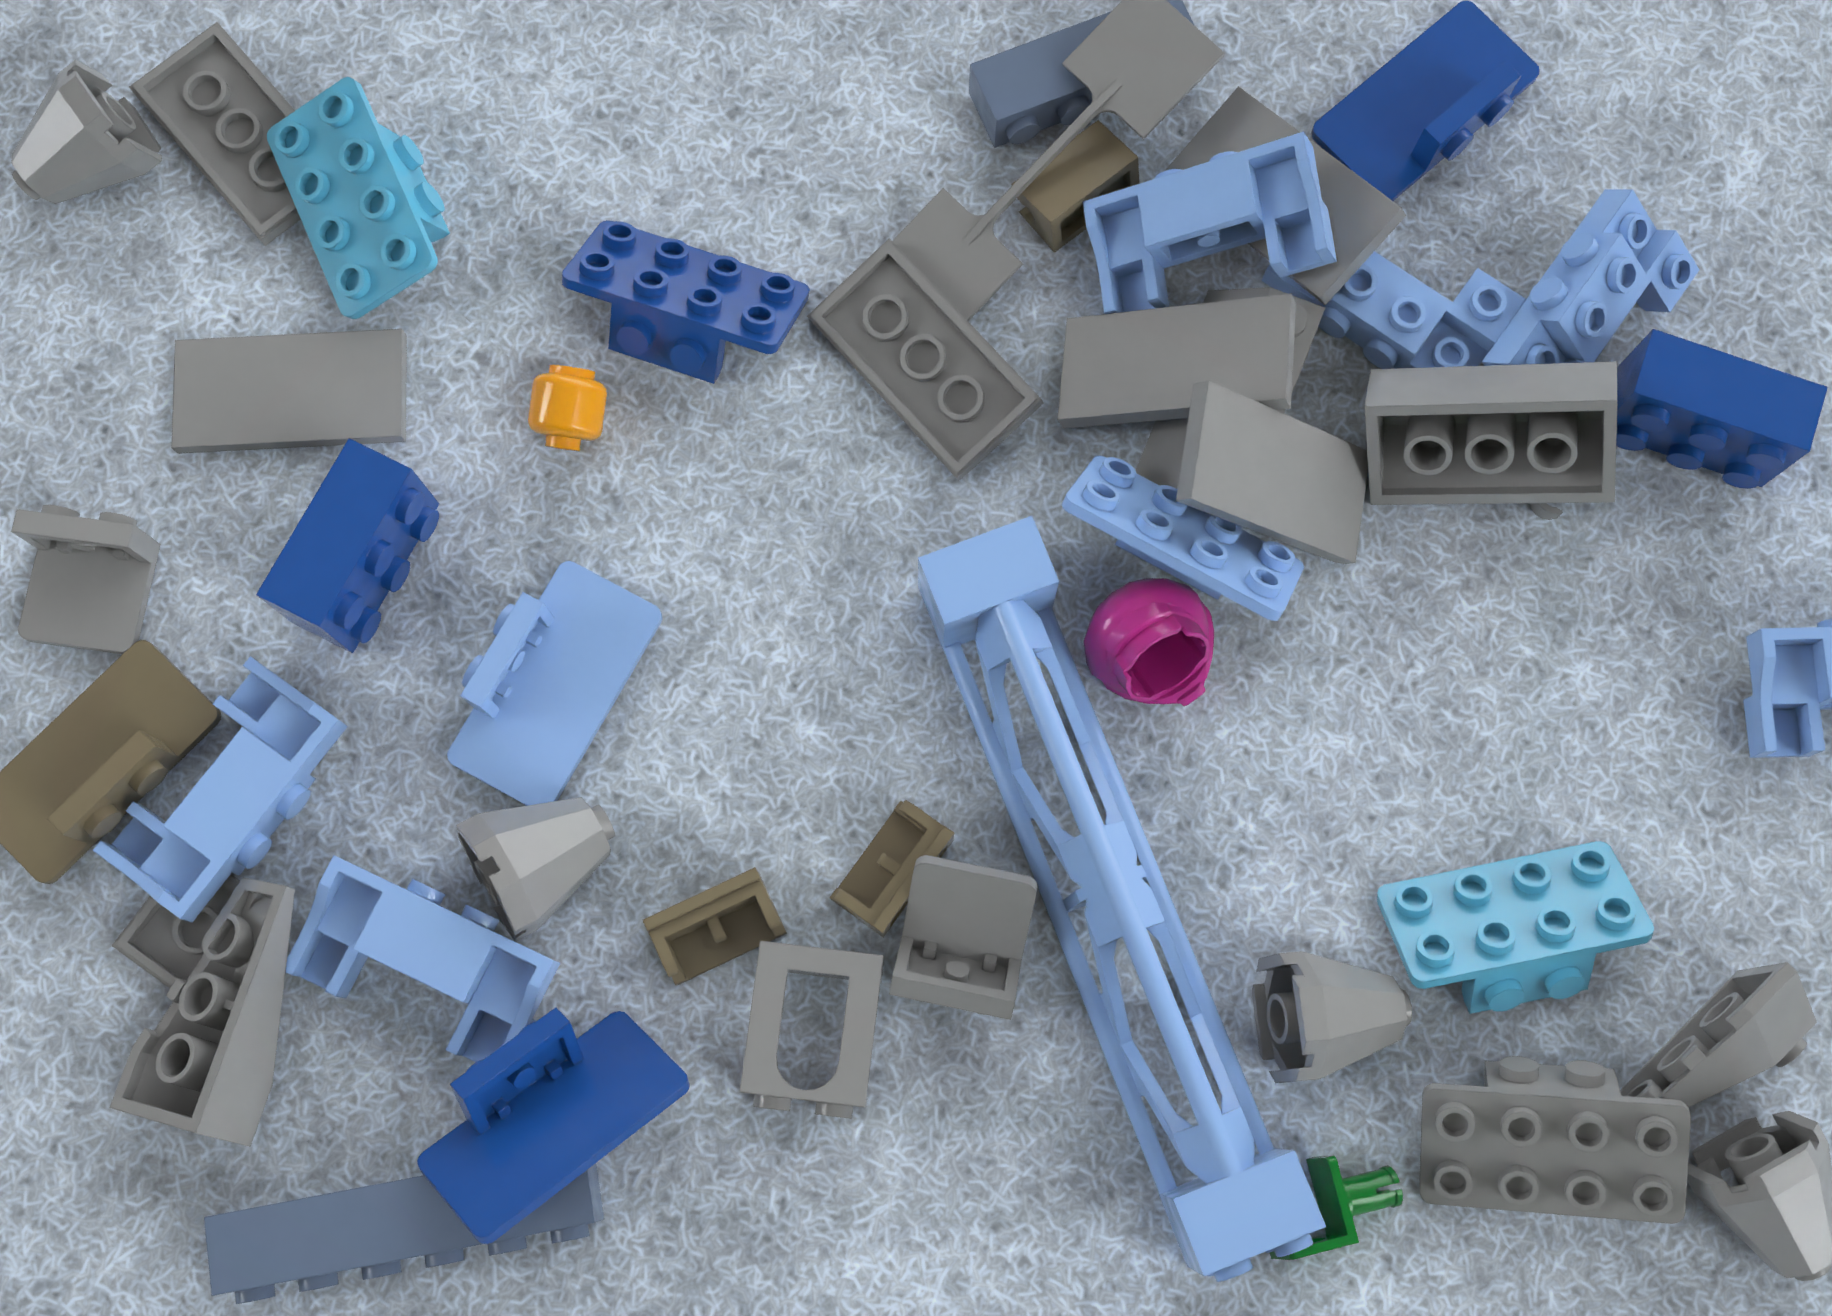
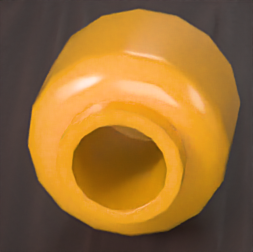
[528,365,607,451]

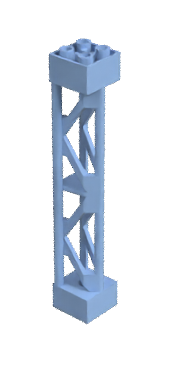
[918,516,1326,1282]

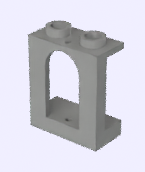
[740,941,884,1119]

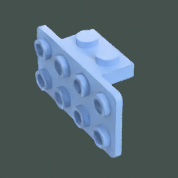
[1062,455,1304,621]
[447,561,663,806]

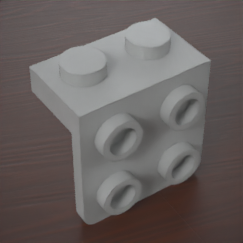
[11,505,161,654]
[889,855,1038,1020]

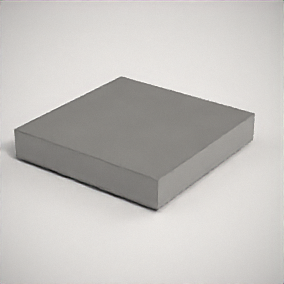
[112,875,240,988]

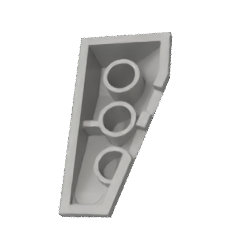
[109,877,295,1147]
[1620,962,1817,1108]

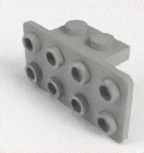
[1420,1056,1691,1224]

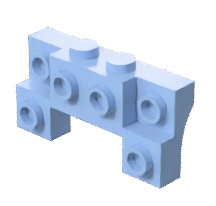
[1083,131,1337,314]
[1482,189,1699,366]
[1262,251,1526,369]
[1743,619,1832,758]
[93,656,347,922]
[286,855,560,1062]

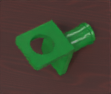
[1270,1155,1403,1260]

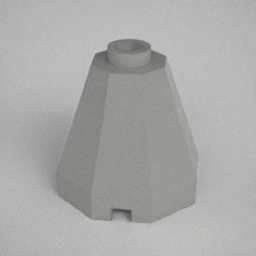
[11,59,162,204]
[456,797,615,942]
[1252,951,1412,1084]
[1687,1111,1832,1281]

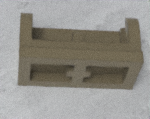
[1011,120,1140,253]
[830,800,955,938]
[643,867,787,986]

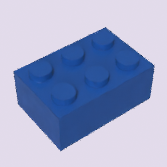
[1616,329,1828,489]
[256,438,440,653]

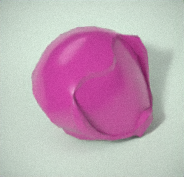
[1083,578,1214,706]

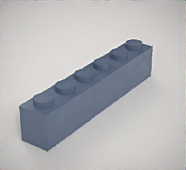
[204,1163,604,1304]

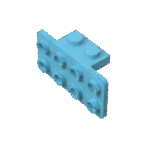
[267,77,450,319]
[1377,841,1654,1014]

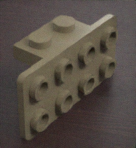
[0,640,221,884]

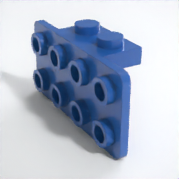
[1311,1,1540,201]
[562,220,810,384]
[417,1008,690,1244]

